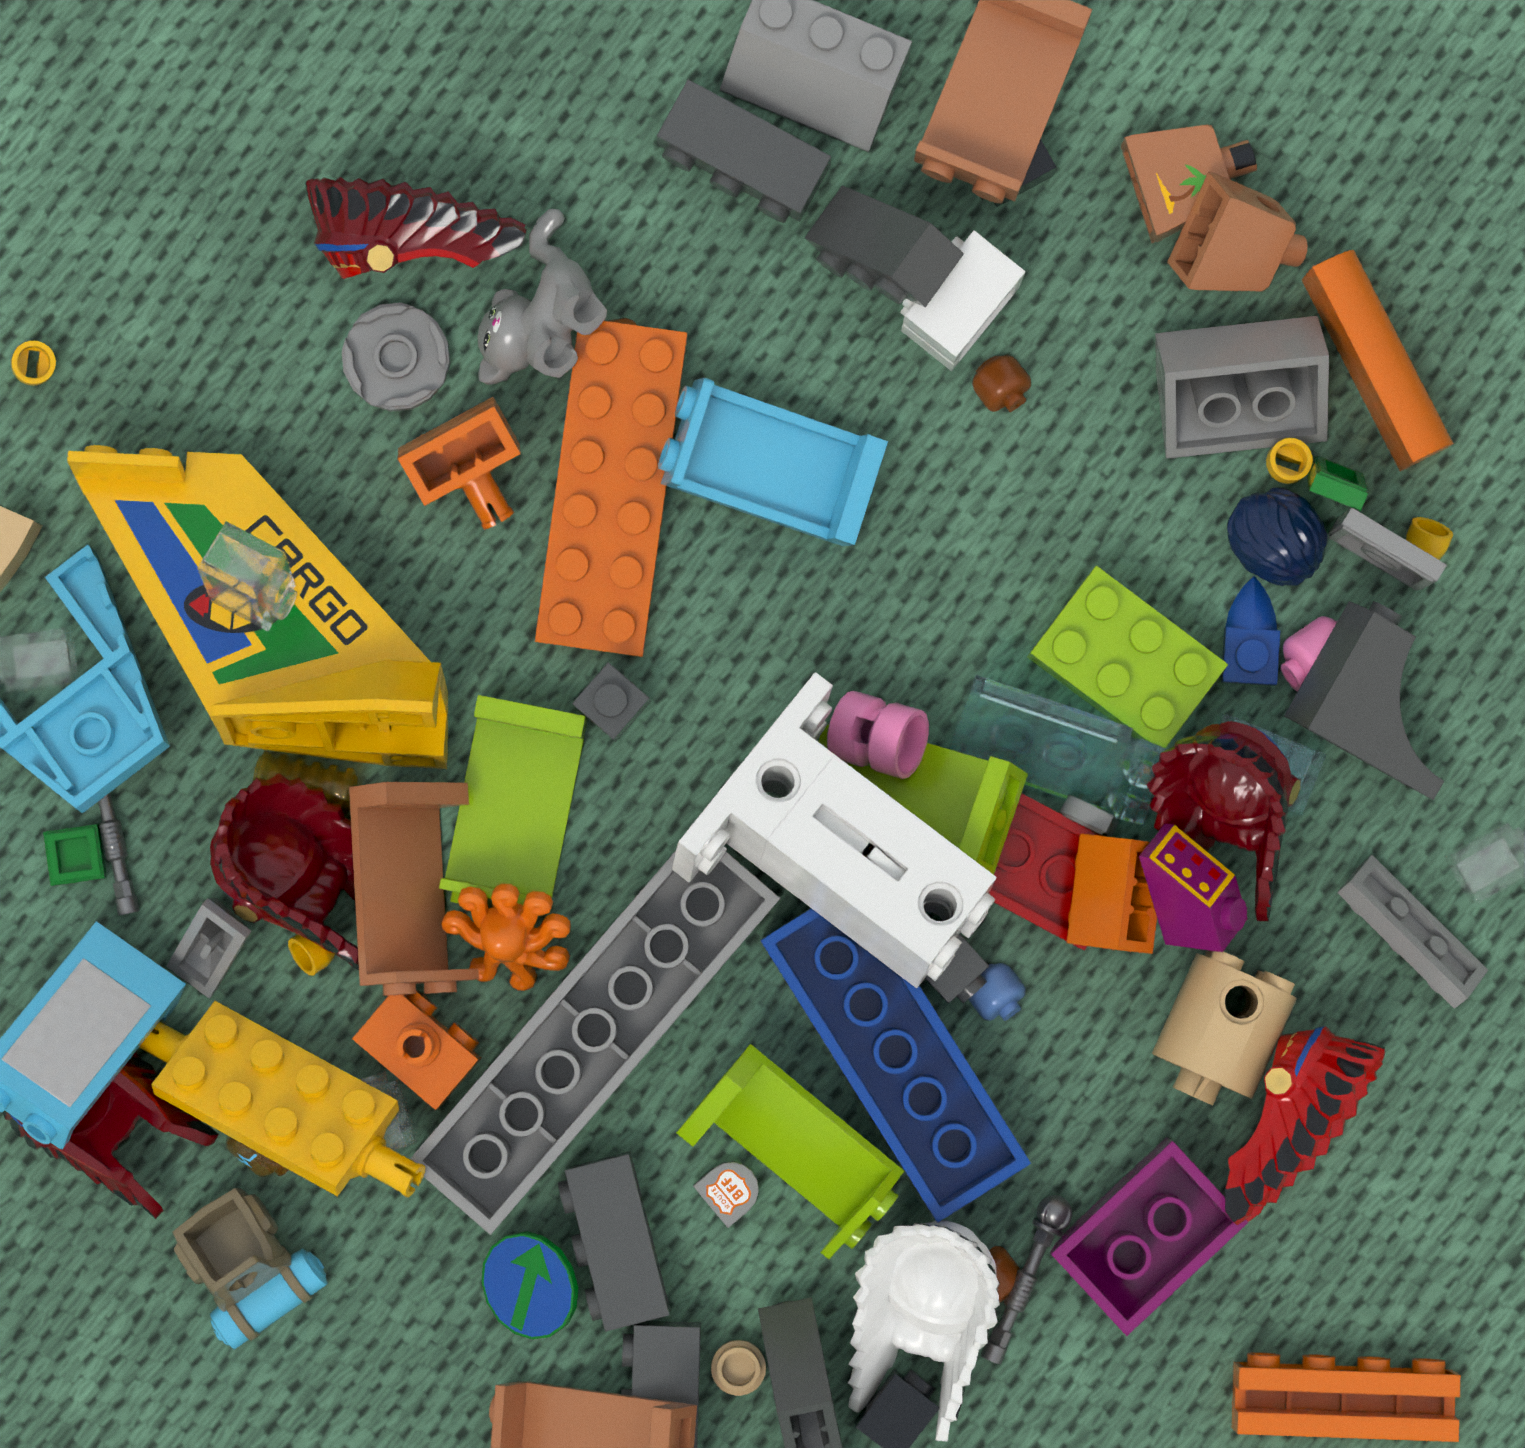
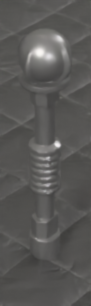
[98,793,140,916]
[981,1195,1072,1365]

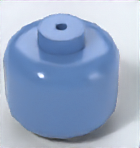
[969,963,1026,1021]

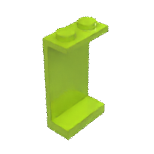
[439,695,588,905]
[818,724,1028,875]
[676,1044,904,1259]

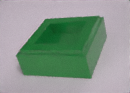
[43,824,107,886]

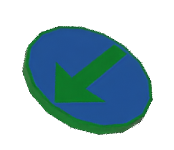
[481,1231,578,1340]

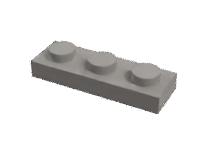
[1337,855,1488,1009]

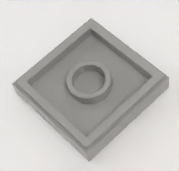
[1327,508,1447,591]

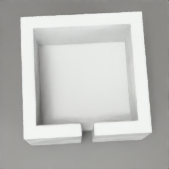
[900,230,1026,371]

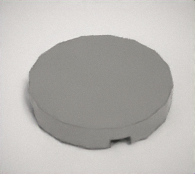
[342,303,450,412]

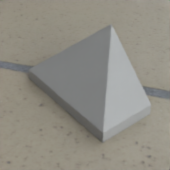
[166,898,252,999]

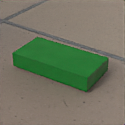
[1307,455,1368,511]

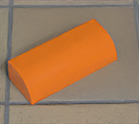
[1302,250,1454,472]

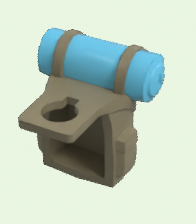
[172,1188,328,1350]

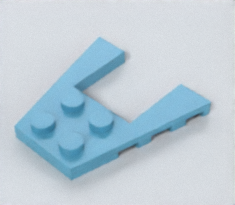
[0,544,170,813]

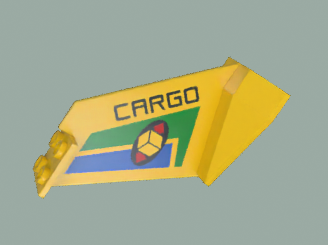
[67,445,448,769]

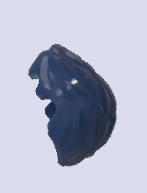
[1227,487,1328,586]

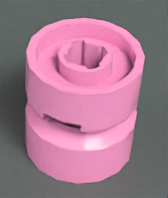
[827,691,929,779]

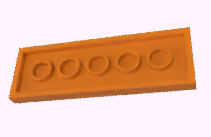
[535,321,688,657]

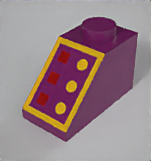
[1139,824,1248,952]

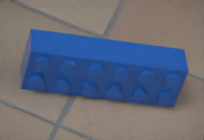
[760,908,1031,1223]

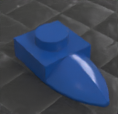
[1221,576,1280,686]

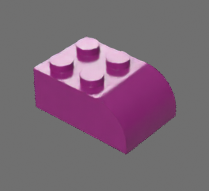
[1050,1137,1248,1336]

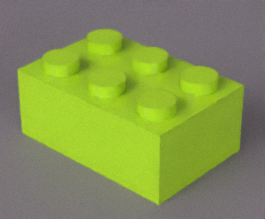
[1027,565,1228,754]

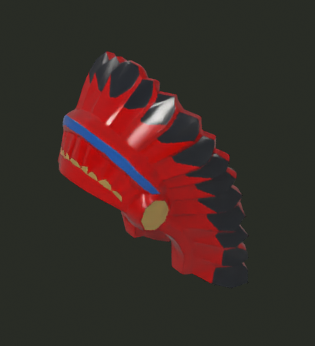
[1225,1026,1386,1225]

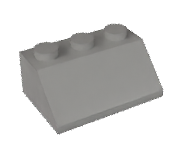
[720,0,912,152]
[1155,316,1329,459]

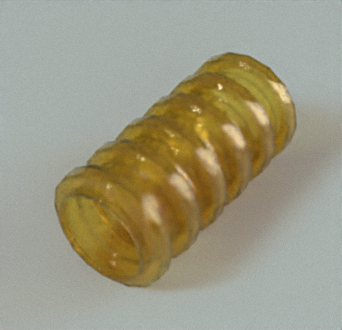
[253,750,358,816]

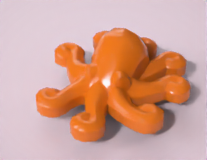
[441,883,571,991]

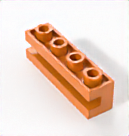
[1232,1352,1461,1442]

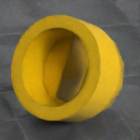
[11,341,56,386]
[1266,438,1313,484]
[1406,517,1453,560]
[288,934,335,976]

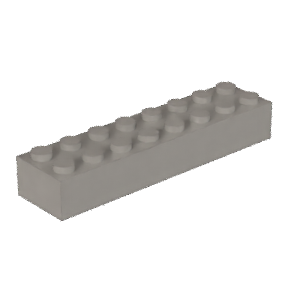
[410,851,781,1235]

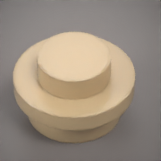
[711,1340,766,1396]

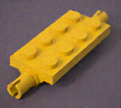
[139,1001,426,1197]

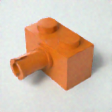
[397,396,521,530]
[1067,833,1157,954]
[352,989,482,1110]

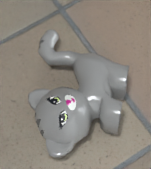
[478,209,607,385]

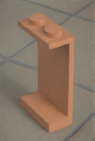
[914,0,1093,204]
[349,782,479,996]
[489,1381,697,1448]

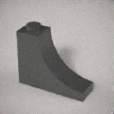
[1284,601,1444,800]
[758,1297,843,1448]

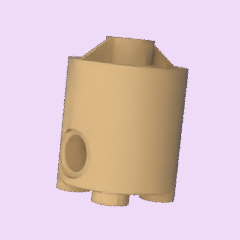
[1152,950,1297,1106]

